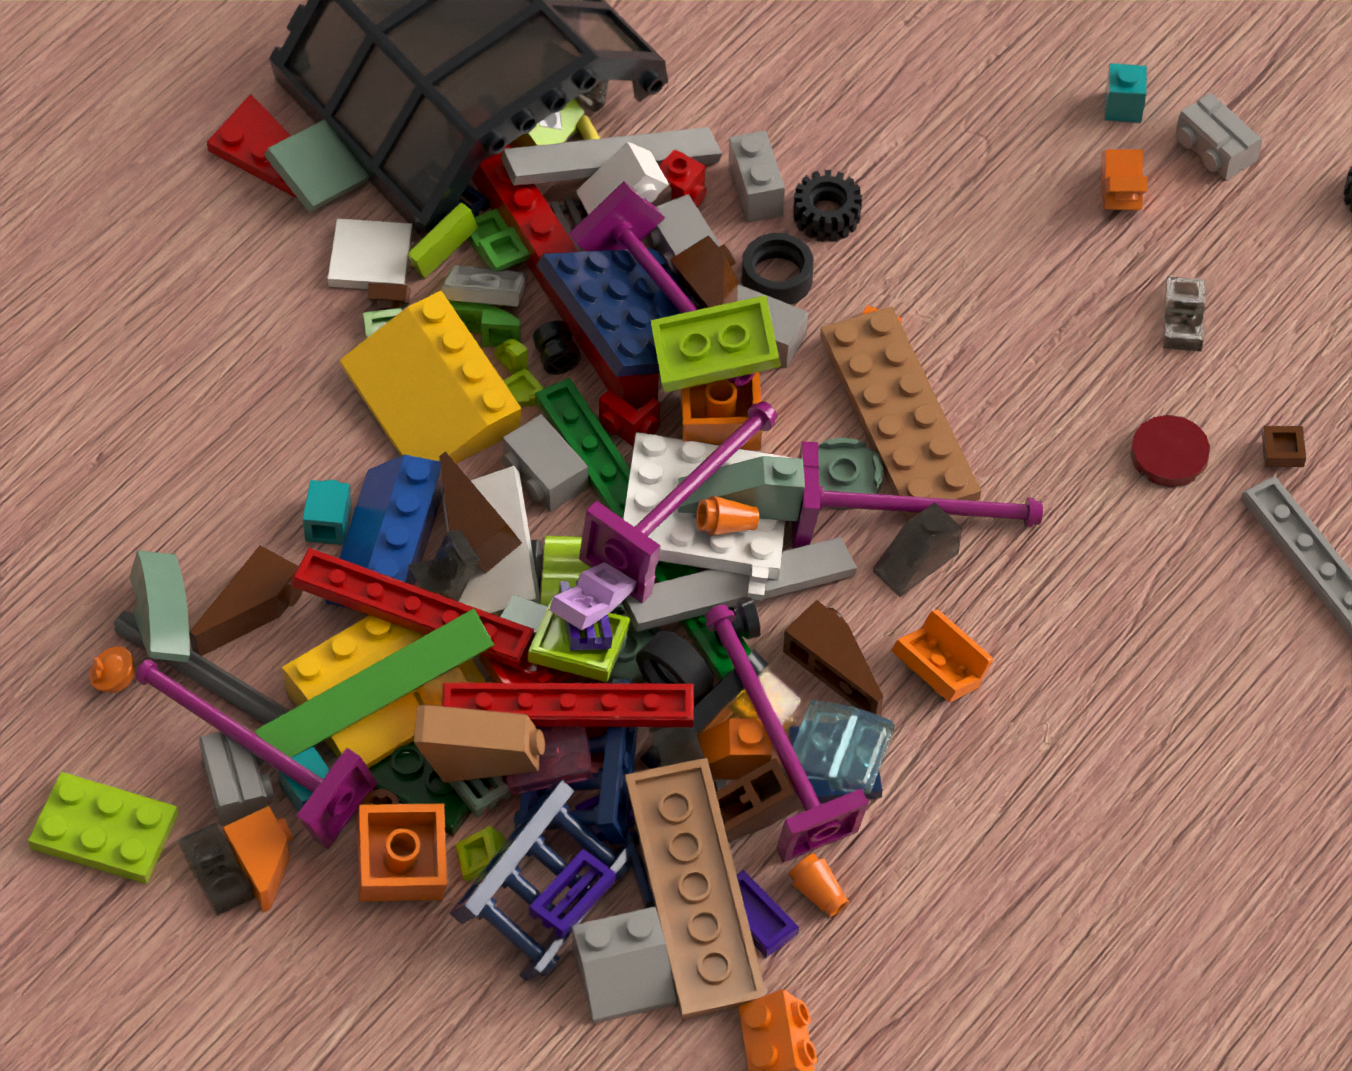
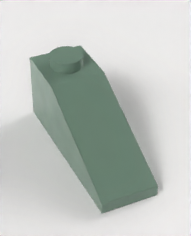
[677,456,805,521]

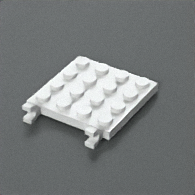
[623,432,791,601]

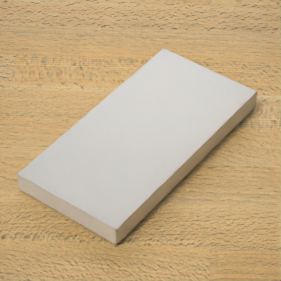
[441,466,541,616]

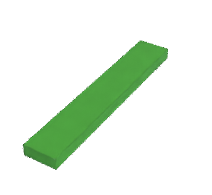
[255,609,495,758]

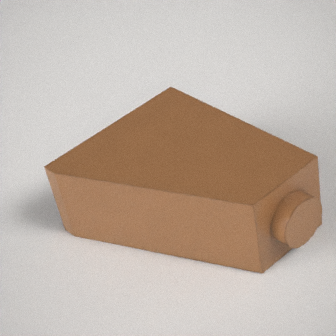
[414,705,545,783]

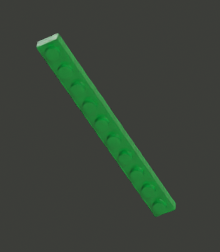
[535,378,764,681]

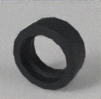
[741,233,814,305]
[636,630,714,705]

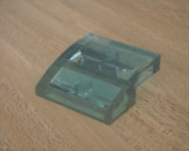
[793,700,895,794]

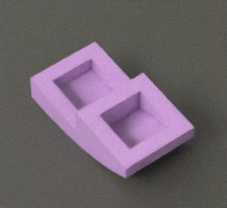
[549,562,637,630]

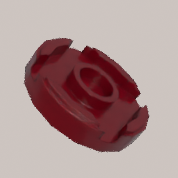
[1130,415,1210,487]

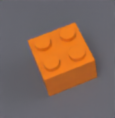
[680,372,762,451]
[356,804,447,902]

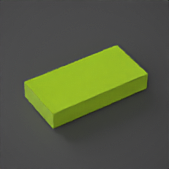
[408,203,478,279]

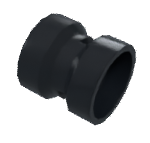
[533,320,581,375]
[710,597,761,646]

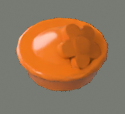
[89,646,136,693]

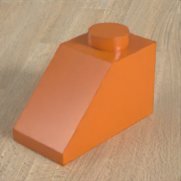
[687,719,772,780]
[223,806,293,913]

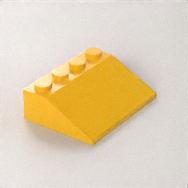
[339,291,522,463]
[282,586,486,768]

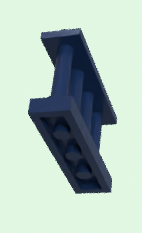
[514,678,638,845]
[449,780,636,981]

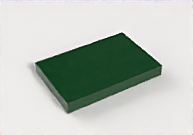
[368,741,492,837]

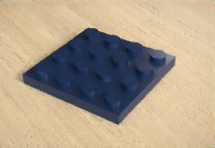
[537,248,701,377]

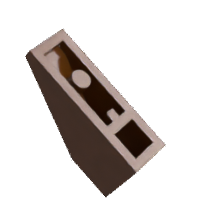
[670,235,738,309]
[439,451,522,574]
[189,545,303,656]
[783,600,883,722]
[716,758,803,842]

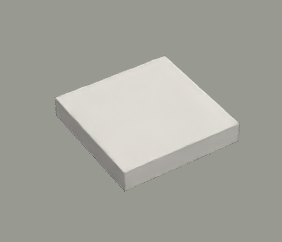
[328,218,413,289]

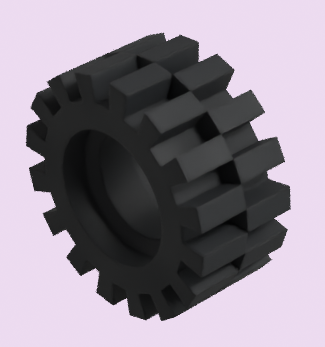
[793,170,862,242]

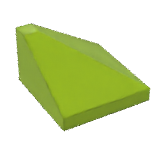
[455,826,505,882]

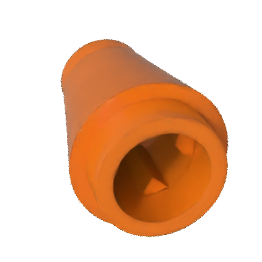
[696,496,759,536]
[789,853,849,917]

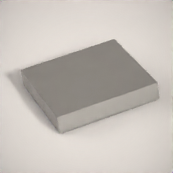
[442,265,528,306]

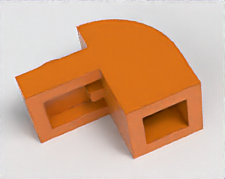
[1101,149,1148,210]

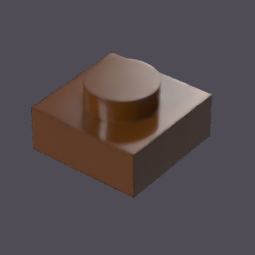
[367,283,411,309]
[1262,426,1306,467]

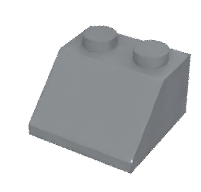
[572,907,677,1024]

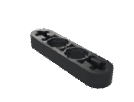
[640,649,768,769]

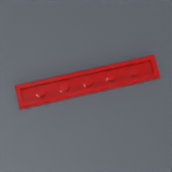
[292,548,534,669]
[442,682,694,727]

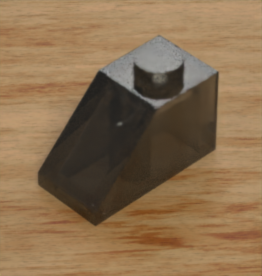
[873,502,962,597]

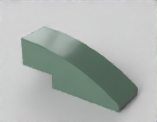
[129,550,190,662]

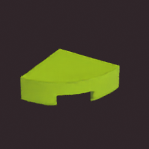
[494,339,529,375]
[503,367,545,407]

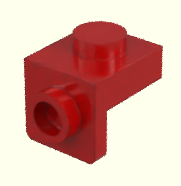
[659,150,707,207]
[599,389,661,447]

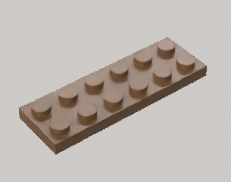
[820,306,981,522]
[625,758,766,1019]

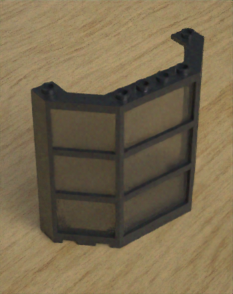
[269,0,668,239]

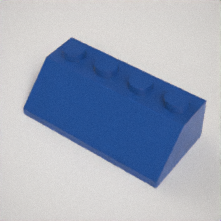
[325,455,444,608]

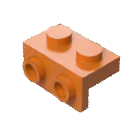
[892,609,993,703]
[738,989,817,1071]

